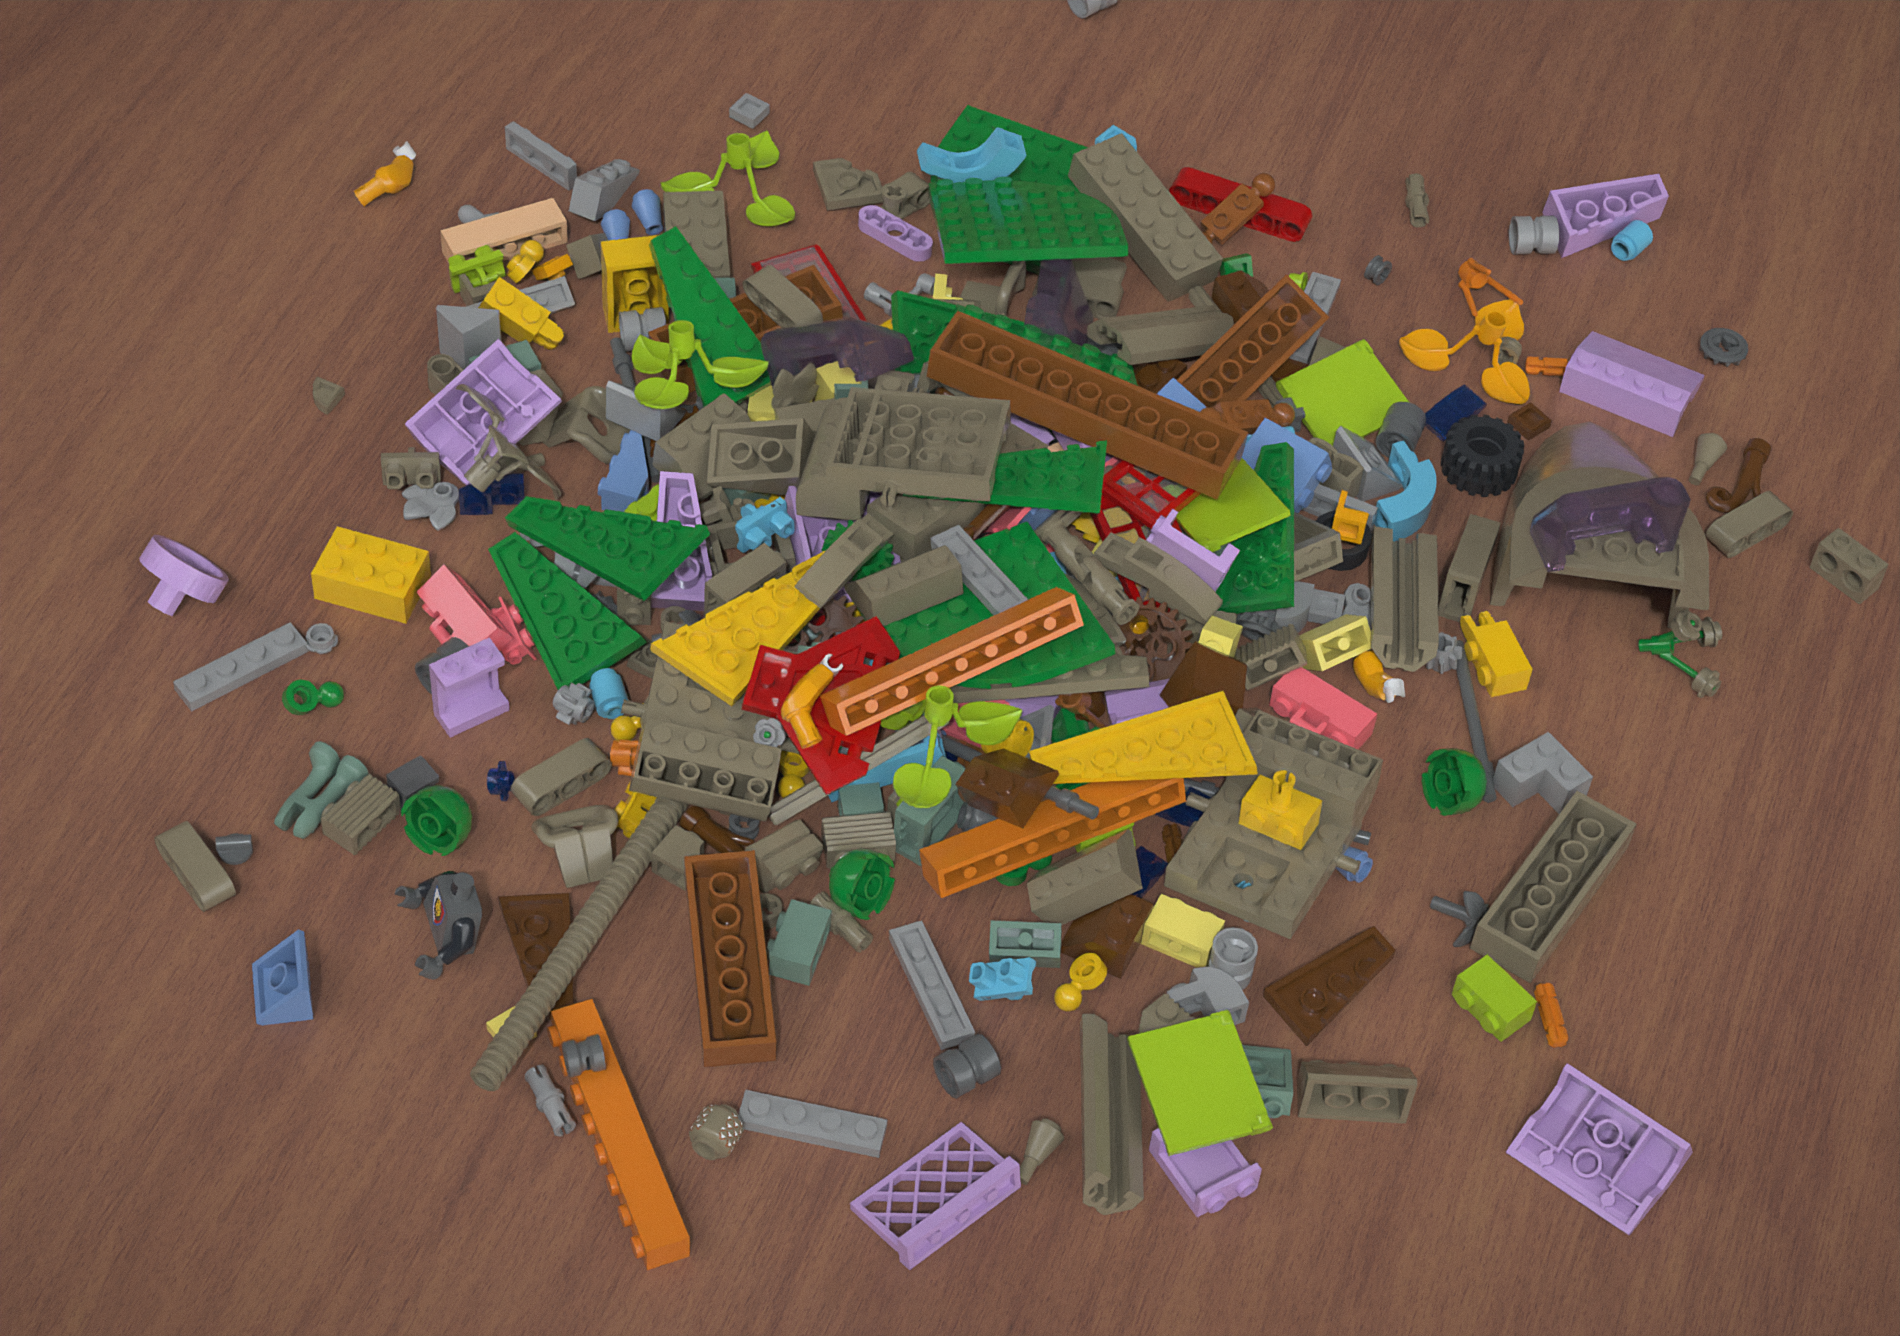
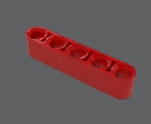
[1169,167,1313,242]

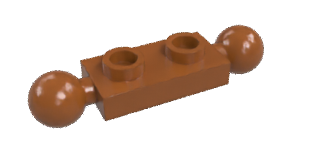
[1201,173,1275,245]
[1200,399,1295,434]

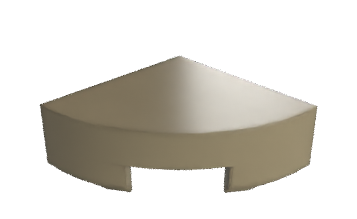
[313,377,345,415]

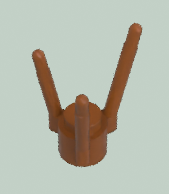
[1055,691,1108,728]

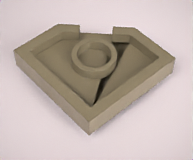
[813,158,883,210]

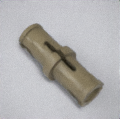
[1405,173,1429,227]
[810,891,873,953]

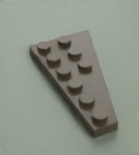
[949,654,1150,704]

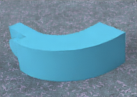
[917,127,1026,183]
[1374,440,1437,541]

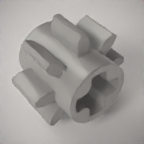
[1426,632,1462,674]
[553,683,595,725]

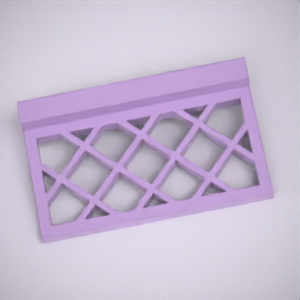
[850,1122,1021,1270]

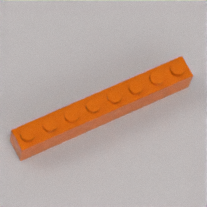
[820,587,1084,736]
[919,778,1186,898]
[547,999,690,1270]

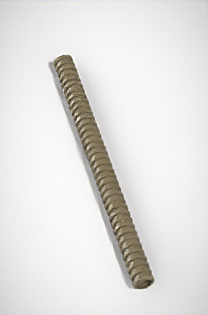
[470,797,689,1091]

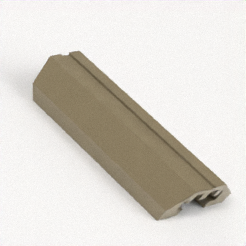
[1087,305,1234,365]
[1371,526,1439,672]
[1080,1014,1144,1215]

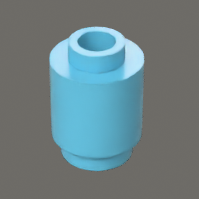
[1611,220,1653,261]
[589,668,629,719]

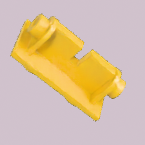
[614,781,657,838]

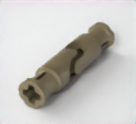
[1039,518,1140,625]

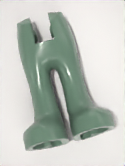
[274,741,369,839]

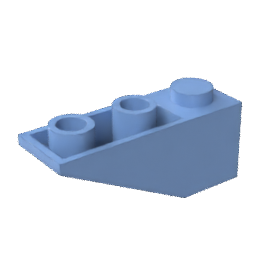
[597,430,649,512]

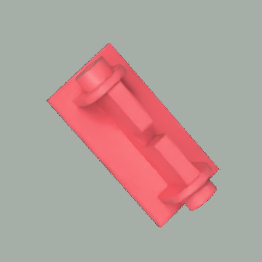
[491,596,537,665]

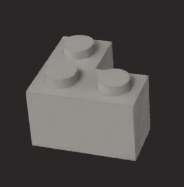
[1493,732,1593,814]

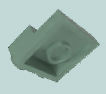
[1242,1045,1293,1118]

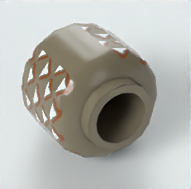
[689,1104,744,1160]

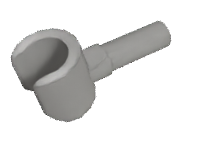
[908,273,935,296]

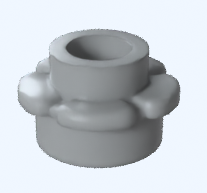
[306,623,338,654]

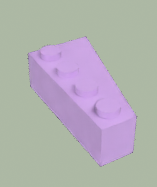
[1542,174,1669,258]
[651,471,712,611]

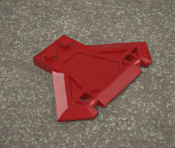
[741,616,900,795]

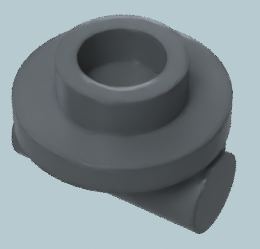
[215,833,253,865]

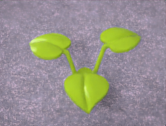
[661,130,795,226]
[632,320,769,409]
[880,685,1022,808]

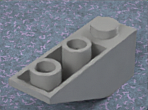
[568,159,640,221]

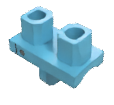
[735,497,795,553]
[969,957,1036,1001]

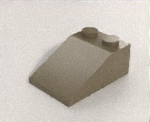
[707,418,815,495]

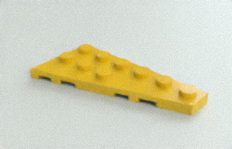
[650,551,825,707]
[1029,691,1258,784]

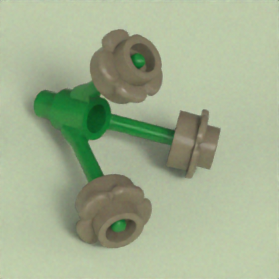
[1639,610,1722,698]

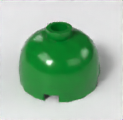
[1422,748,1487,816]
[401,785,472,856]
[829,848,895,920]

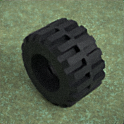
[1441,414,1525,497]

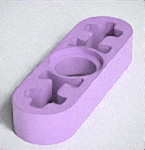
[858,205,933,261]

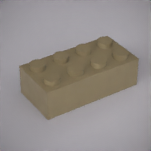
[663,191,730,278]

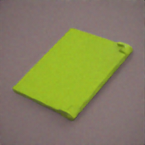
[1276,339,1410,446]
[1163,458,1291,552]
[1127,1010,1273,1156]

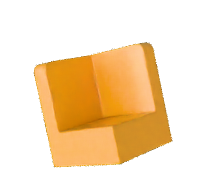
[1332,490,1369,544]

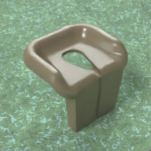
[959,261,1026,316]
[543,386,630,464]
[531,805,618,888]

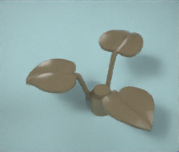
[455,384,561,500]

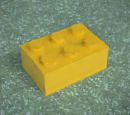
[601,235,669,333]
[311,526,431,624]

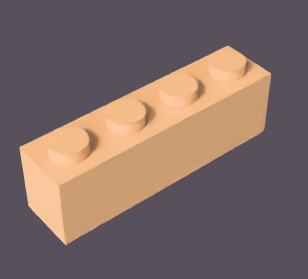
[440,198,568,263]

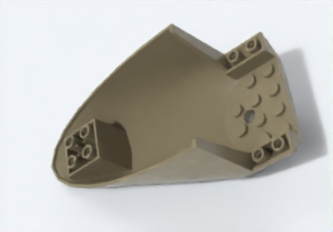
[1490,422,1709,629]

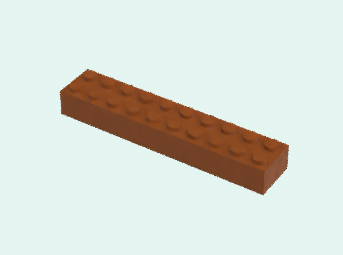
[926,311,1249,500]

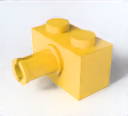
[1239,770,1323,850]

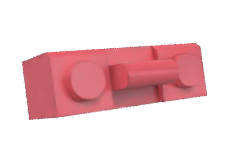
[417,564,514,651]
[1269,667,1377,749]

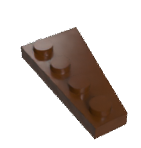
[498,893,574,1021]
[1263,926,1396,1047]

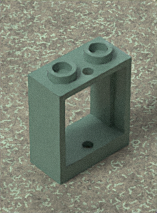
[894,756,965,866]

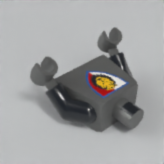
[395,871,482,980]

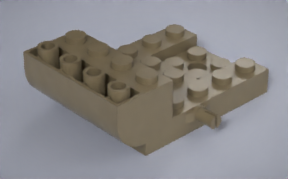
[795,387,1011,520]
[621,621,800,822]
[1164,710,1383,939]

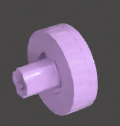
[139,535,229,616]

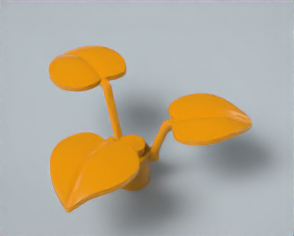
[1399,299,1530,404]

